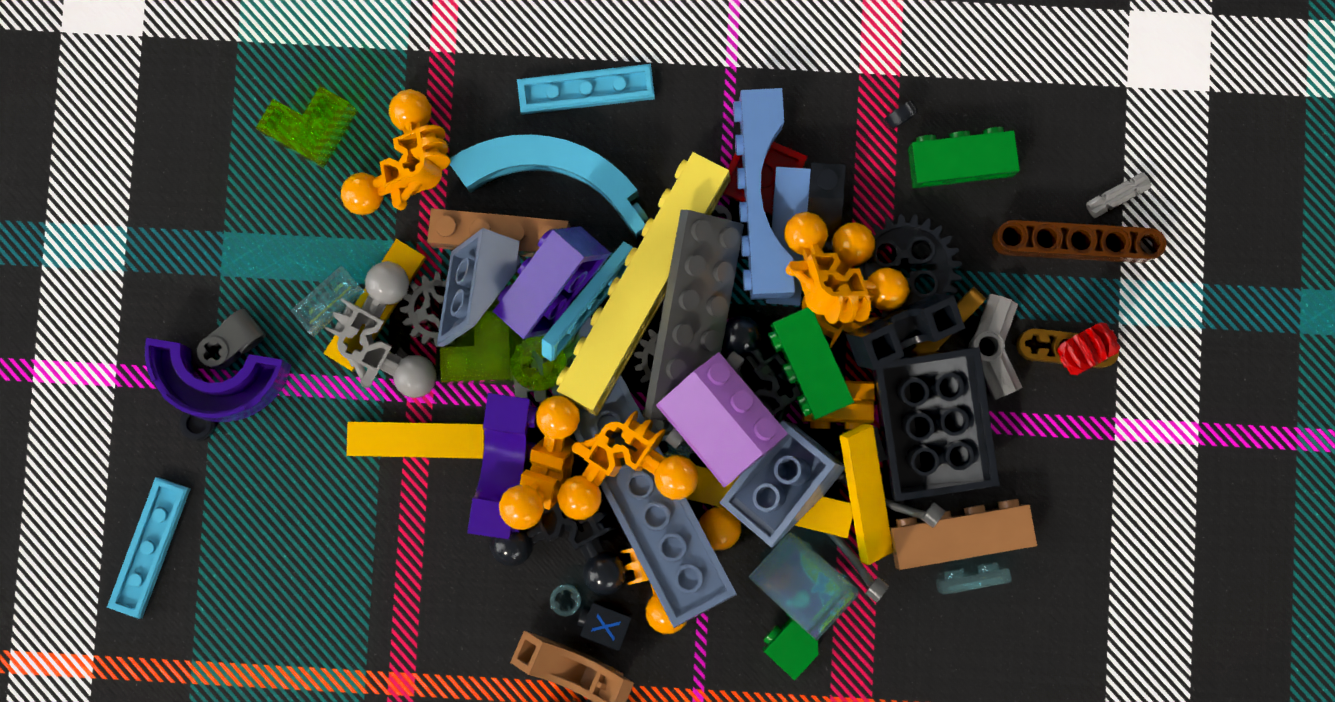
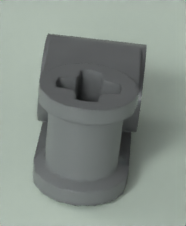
[197,309,266,370]

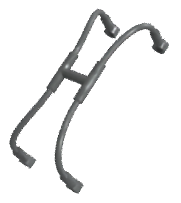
[665,351,946,603]

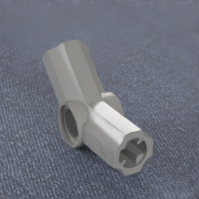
[968,294,1023,400]

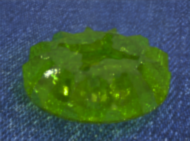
[510,336,566,391]

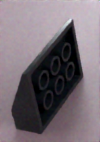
[871,347,1000,502]

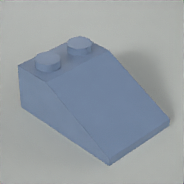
[437,228,521,347]
[719,421,845,547]

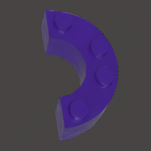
[145,338,291,422]
[467,393,538,539]

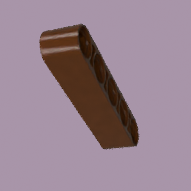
[991,220,1167,263]

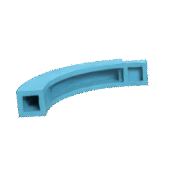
[450,135,648,239]

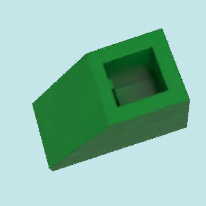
[762,612,818,681]

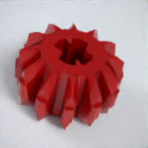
[1057,323,1121,375]

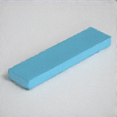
[517,64,655,115]
[542,241,633,361]
[107,477,190,619]

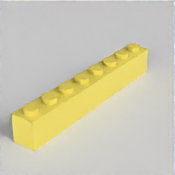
[556,152,731,416]

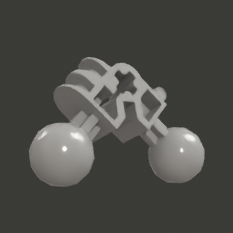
[325,261,437,398]

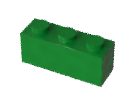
[908,127,1020,188]
[768,307,854,420]

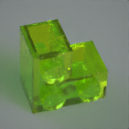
[256,86,357,169]
[440,311,514,384]

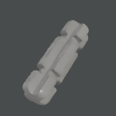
[1086,173,1152,218]

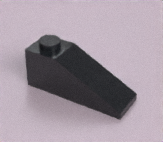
[807,163,846,253]

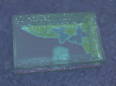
[749,532,859,641]

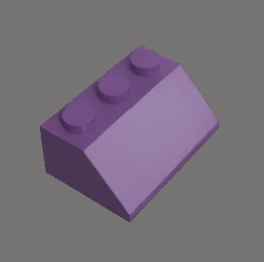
[656,352,788,488]

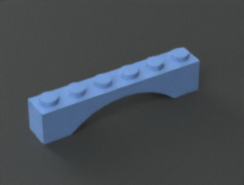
[733,88,795,300]

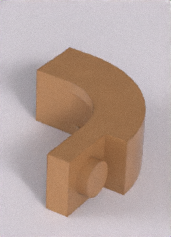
[510,631,634,702]

